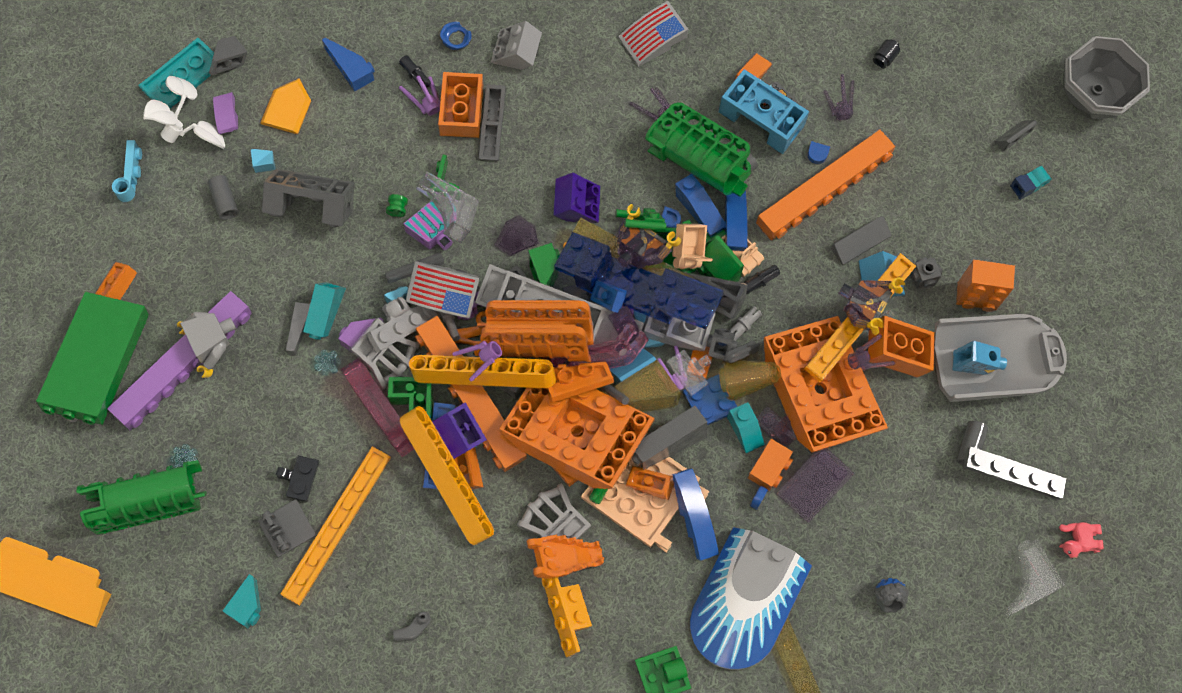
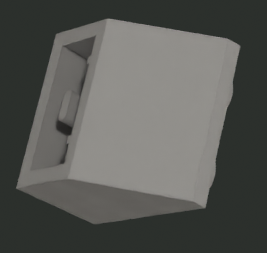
[491,21,542,69]

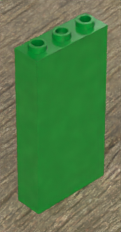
[36,292,149,425]

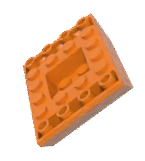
[764,316,888,453]
[499,387,655,489]

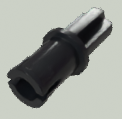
[399,55,431,88]
[742,265,780,294]

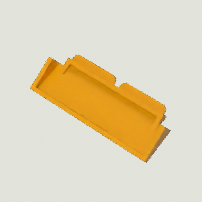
[0,537,111,627]

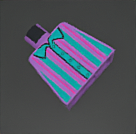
[403,200,453,250]

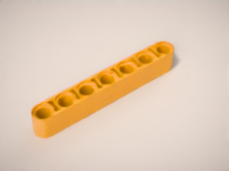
[409,355,556,388]
[400,406,494,545]

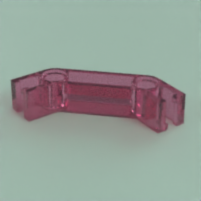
[539,322,649,369]
[340,358,414,457]

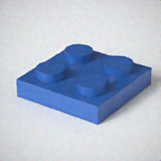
[682,374,737,426]

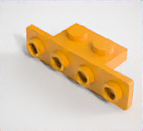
[542,578,592,657]

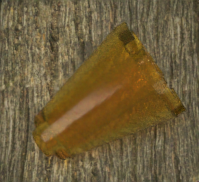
[719,360,781,401]

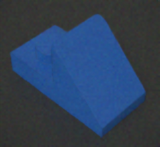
[590,280,627,313]

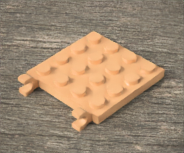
[581,457,709,553]

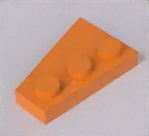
[547,362,614,402]

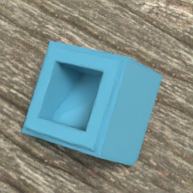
[251,149,275,173]
[384,286,408,303]

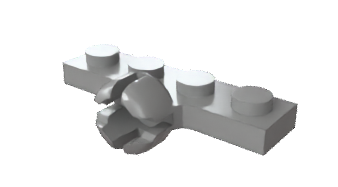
[366,297,441,352]

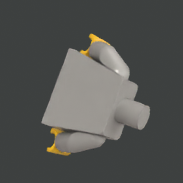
[177,312,236,378]

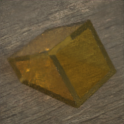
[615,360,681,412]

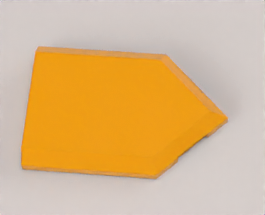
[260,78,311,134]

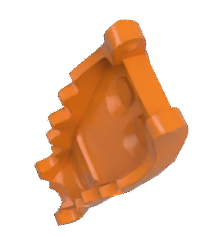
[527,534,604,579]

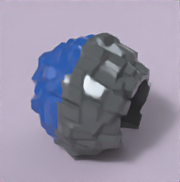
[874,578,909,613]

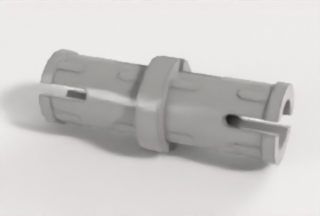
[730,306,762,341]

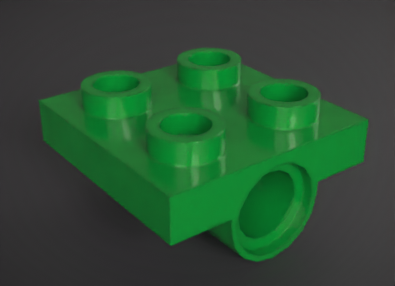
[635,646,692,693]

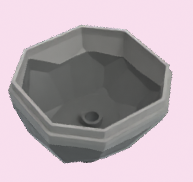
[1063,36,1150,119]

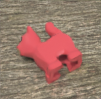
[1059,522,1104,558]

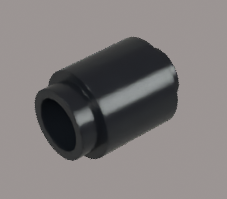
[873,39,900,69]

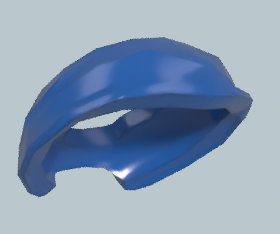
[440,22,471,50]

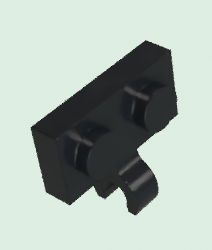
[276,455,319,502]

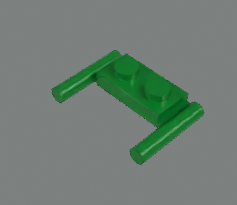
[615,208,666,231]

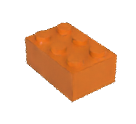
[438,72,484,138]
[956,260,1015,312]
[868,316,934,378]

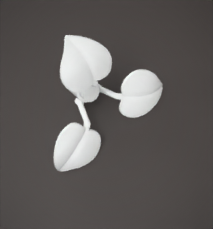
[143,76,225,149]

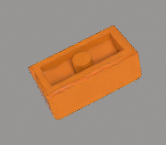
[95,262,137,300]
[454,447,483,490]

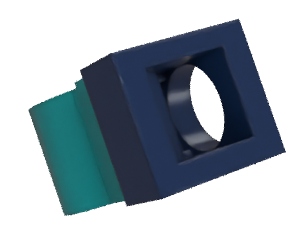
[1010,166,1052,200]

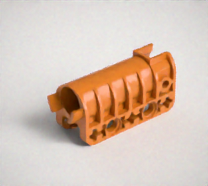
[474,300,594,362]

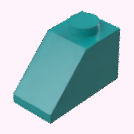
[727,402,765,454]
[223,574,261,629]

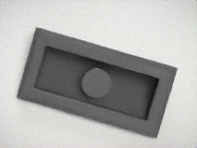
[995,120,1037,151]

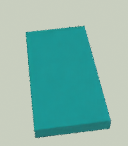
[138,38,214,108]

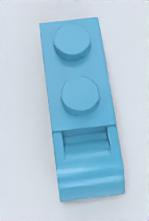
[112,140,142,202]

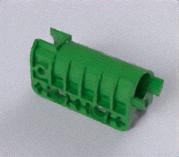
[645,102,751,197]
[76,460,207,535]

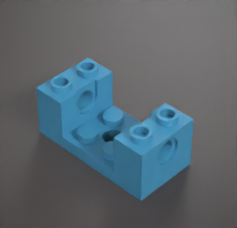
[719,69,809,154]

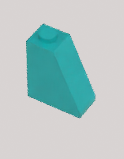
[303,282,346,340]

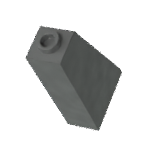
[631,406,707,470]

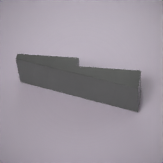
[479,84,506,161]

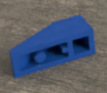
[322,38,375,92]
[675,174,726,237]

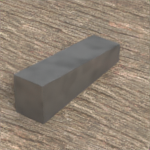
[286,302,310,355]

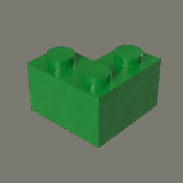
[388,377,433,421]

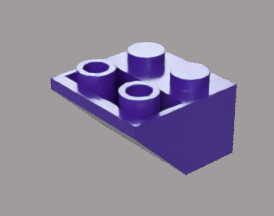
[554,172,600,223]
[432,402,487,459]

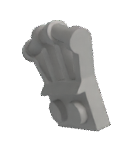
[349,318,419,390]
[517,483,591,539]

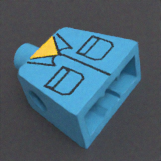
[953,341,1007,375]

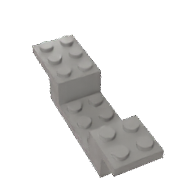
[475,264,645,358]

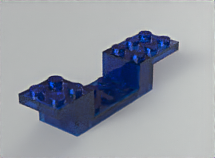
[554,232,724,330]

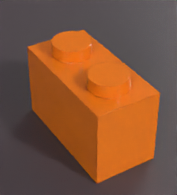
[748,439,793,491]

